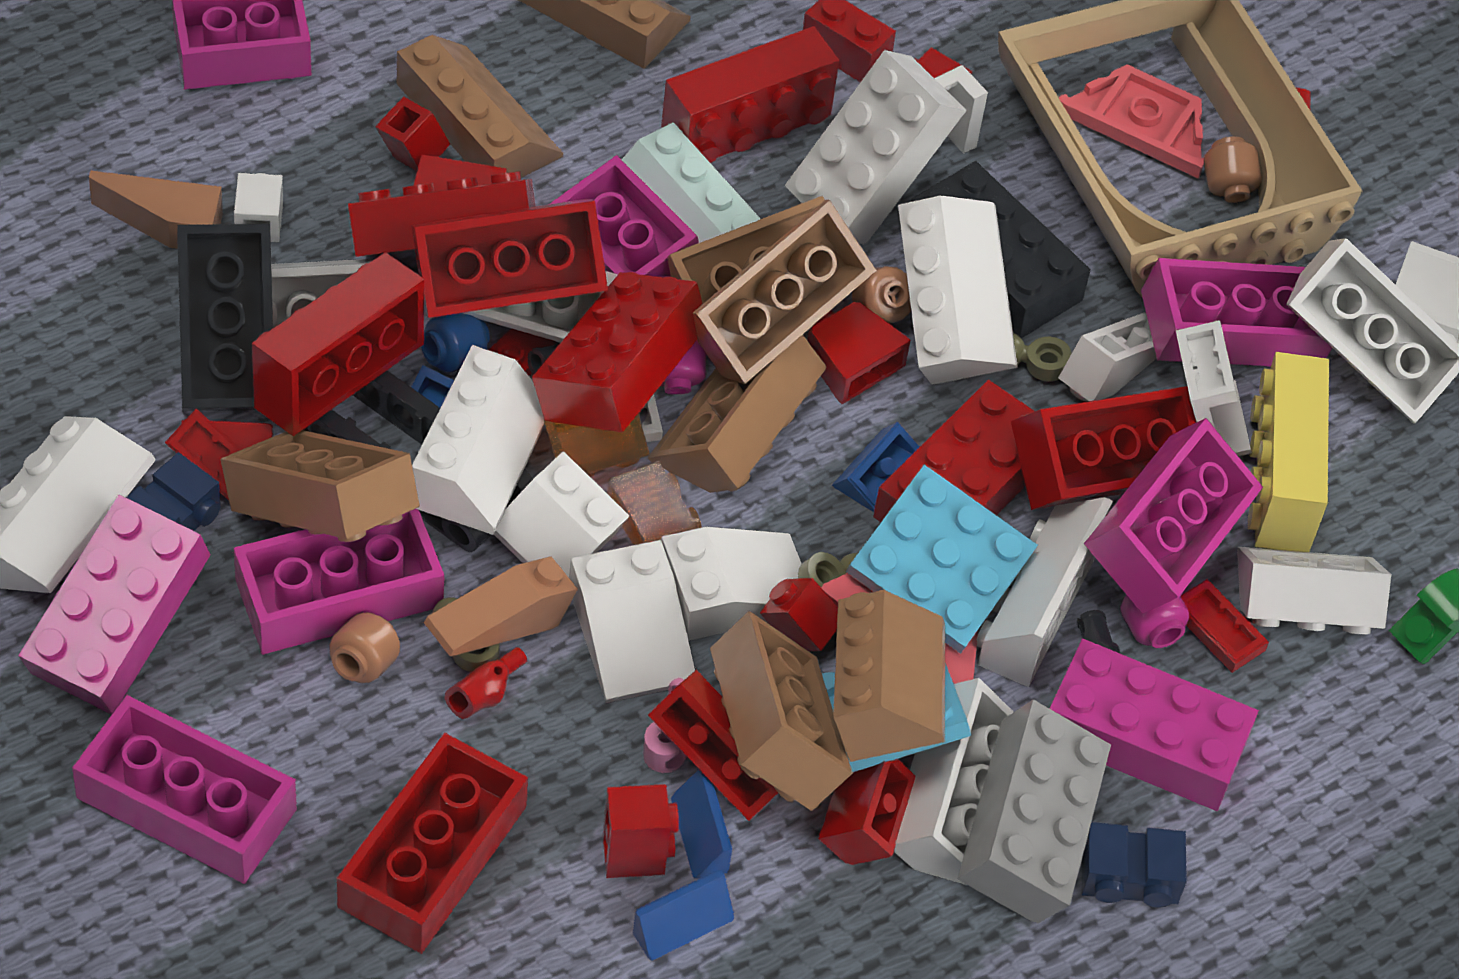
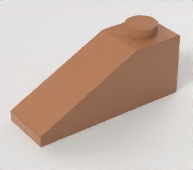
[89,170,223,249]
[424,556,578,657]

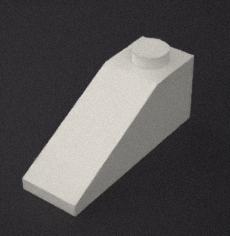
[1058,312,1157,402]

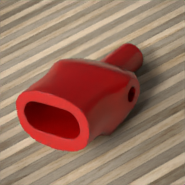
[445,647,527,719]

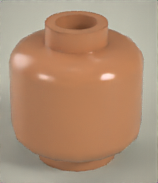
[1204,136,1262,203]
[851,266,911,324]
[329,612,400,683]

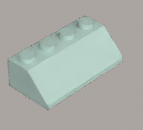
[622,122,760,243]

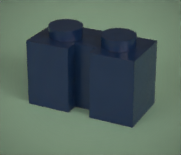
[126,452,221,531]
[1082,822,1187,908]

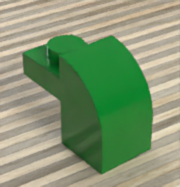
[1389,569,1459,664]

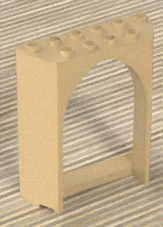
[998,0,1362,297]

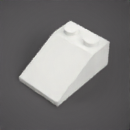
[661,527,802,641]
[569,540,695,703]

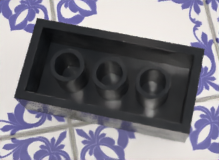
[911,161,1091,339]
[177,224,273,412]

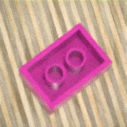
[172,0,311,89]
[550,155,699,277]

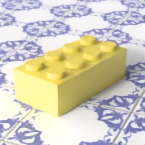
[1248,352,1329,552]

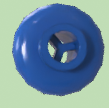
[421,313,490,373]

